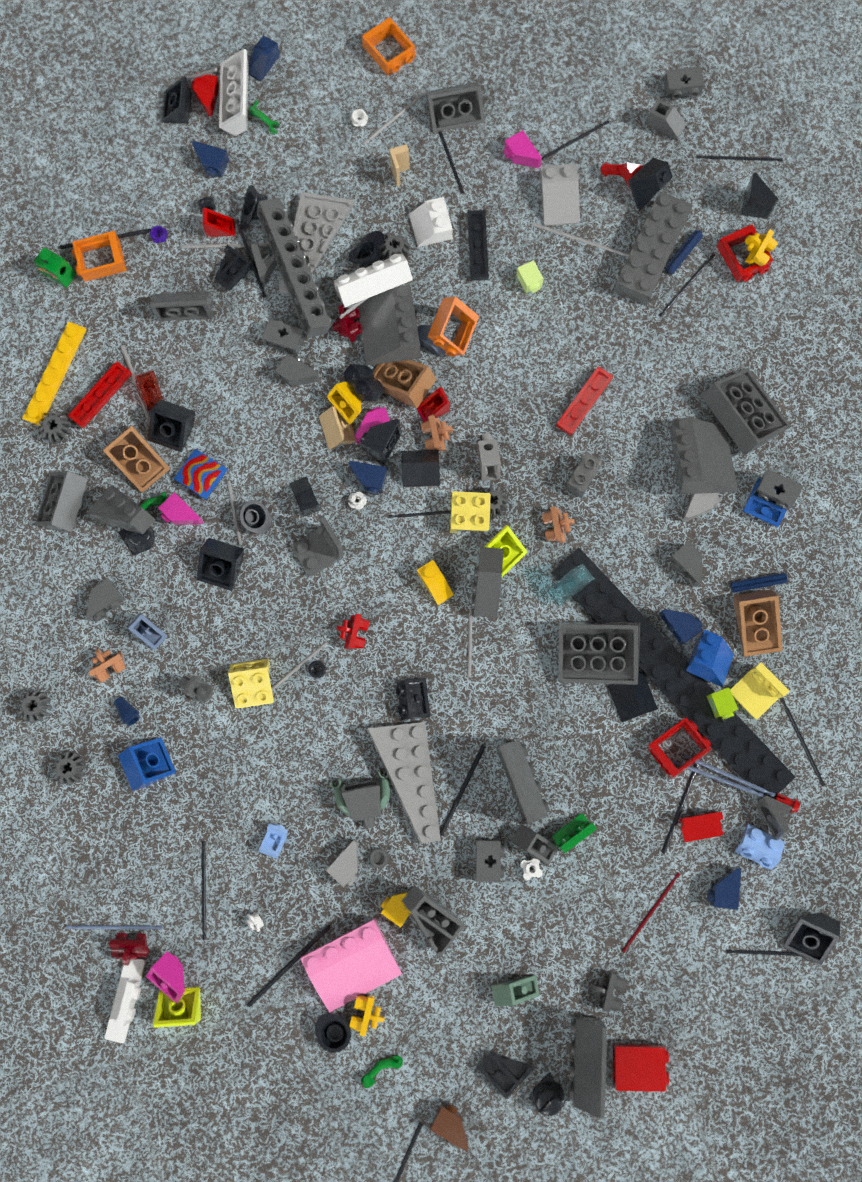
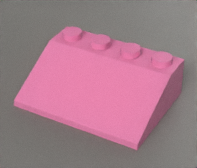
[300,918,402,1012]

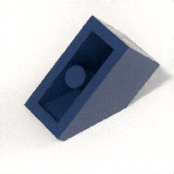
[248,35,280,82]
[192,140,229,178]
[349,460,387,495]
[659,609,703,645]
[707,867,742,910]

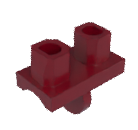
[332,305,363,342]
[108,933,149,966]

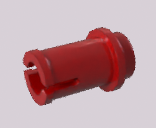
[600,162,622,177]
[773,792,800,813]

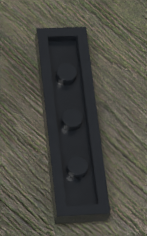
[467,210,489,281]

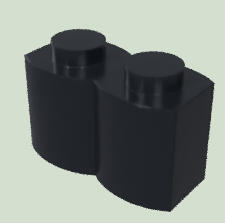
[343,364,384,401]

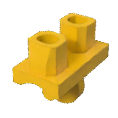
[745,229,778,266]
[349,994,385,1037]

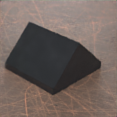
[162,76,192,124]
[741,172,779,219]
[401,450,440,487]
[607,673,658,723]

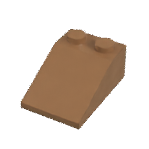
[373,360,437,408]
[103,424,170,493]
[733,589,783,657]

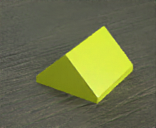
[479,525,527,577]
[153,987,201,1027]

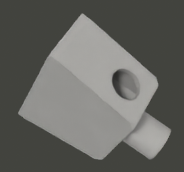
[478,433,501,481]

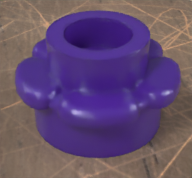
[150,225,168,243]

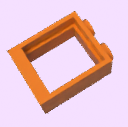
[362,17,415,76]
[71,231,127,282]
[427,296,479,357]

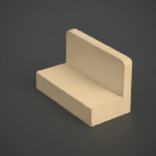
[389,144,410,187]
[319,406,356,450]

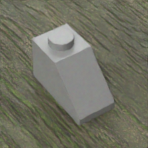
[682,493,721,522]
[326,840,359,887]

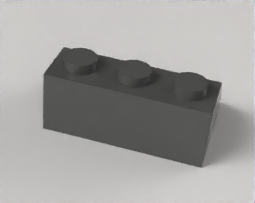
[425,82,485,133]
[150,290,213,321]
[35,471,88,532]

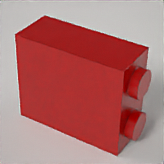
[613,1043,670,1092]

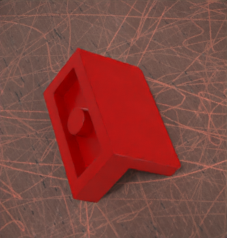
[679,811,723,842]

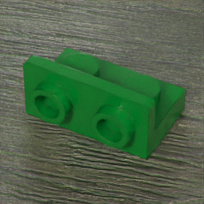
[551,813,597,853]

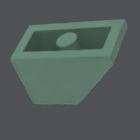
[491,975,540,1006]

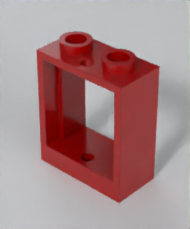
[717,224,773,283]
[647,718,711,780]

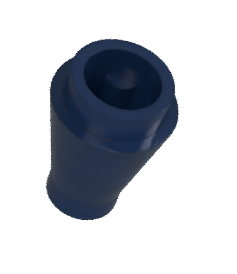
[114,697,140,726]

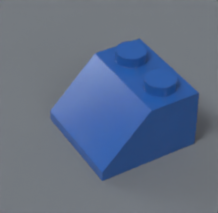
[686,630,734,687]
[118,737,176,791]

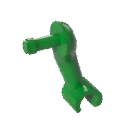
[248,100,280,135]
[140,492,168,510]
[361,1055,403,1088]

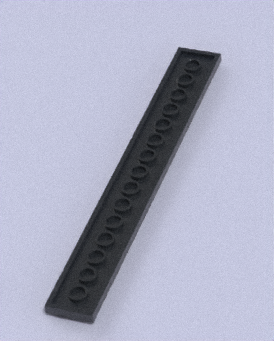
[551,548,795,799]

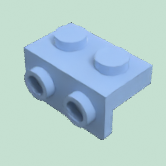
[735,824,785,870]

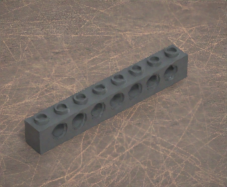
[256,198,332,338]

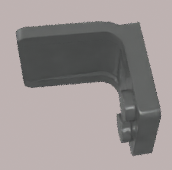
[291,515,344,577]

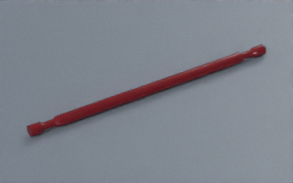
[621,872,681,953]

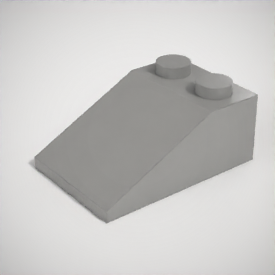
[539,164,580,226]

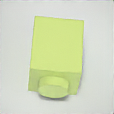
[516,260,543,293]

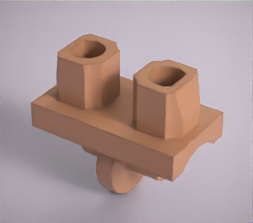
[421,415,453,452]
[542,506,575,543]
[88,648,126,683]

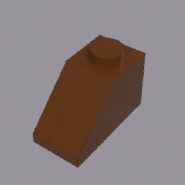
[430,1102,469,1152]

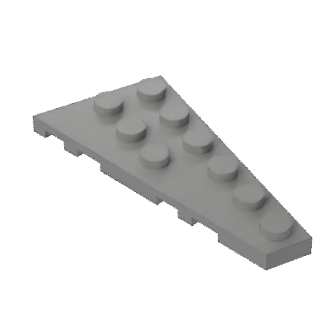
[279,192,354,295]
[366,722,441,844]

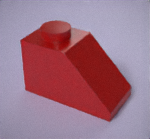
[191,73,220,117]

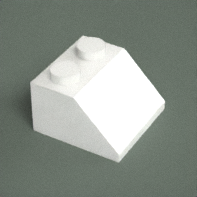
[409,197,453,247]

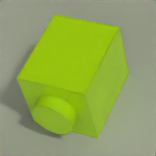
[707,688,738,720]

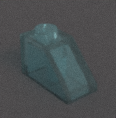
[547,564,595,606]

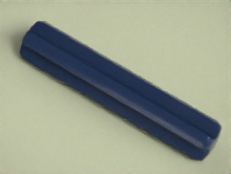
[665,229,703,275]
[730,573,788,593]

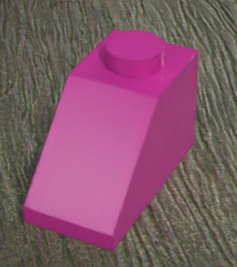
[503,130,542,168]
[355,407,390,444]
[158,492,204,525]
[146,951,185,1004]

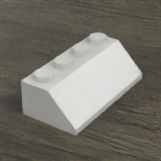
[219,49,248,135]
[334,253,413,307]

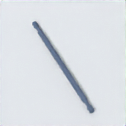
[683,754,775,797]
[671,759,763,797]
[66,925,162,930]

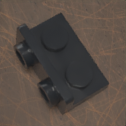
[396,678,430,721]

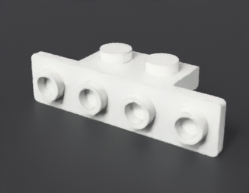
[105,958,146,1043]

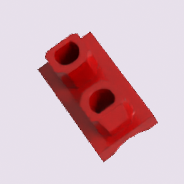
[336,614,370,650]

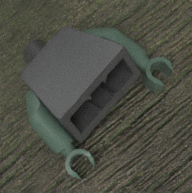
[330,769,390,829]

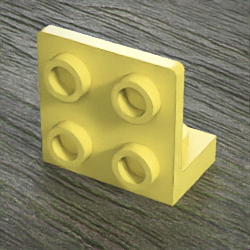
[450,491,491,533]
[228,659,274,708]
[730,663,789,719]

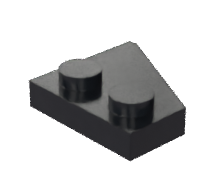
[215,244,254,292]
[476,1051,534,1099]

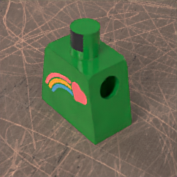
[34,247,77,288]

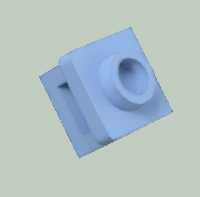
[259,823,287,859]

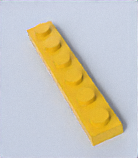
[22,321,86,427]

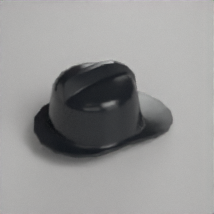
[240,185,267,229]
[348,231,385,268]
[119,526,155,556]
[529,1072,566,1117]

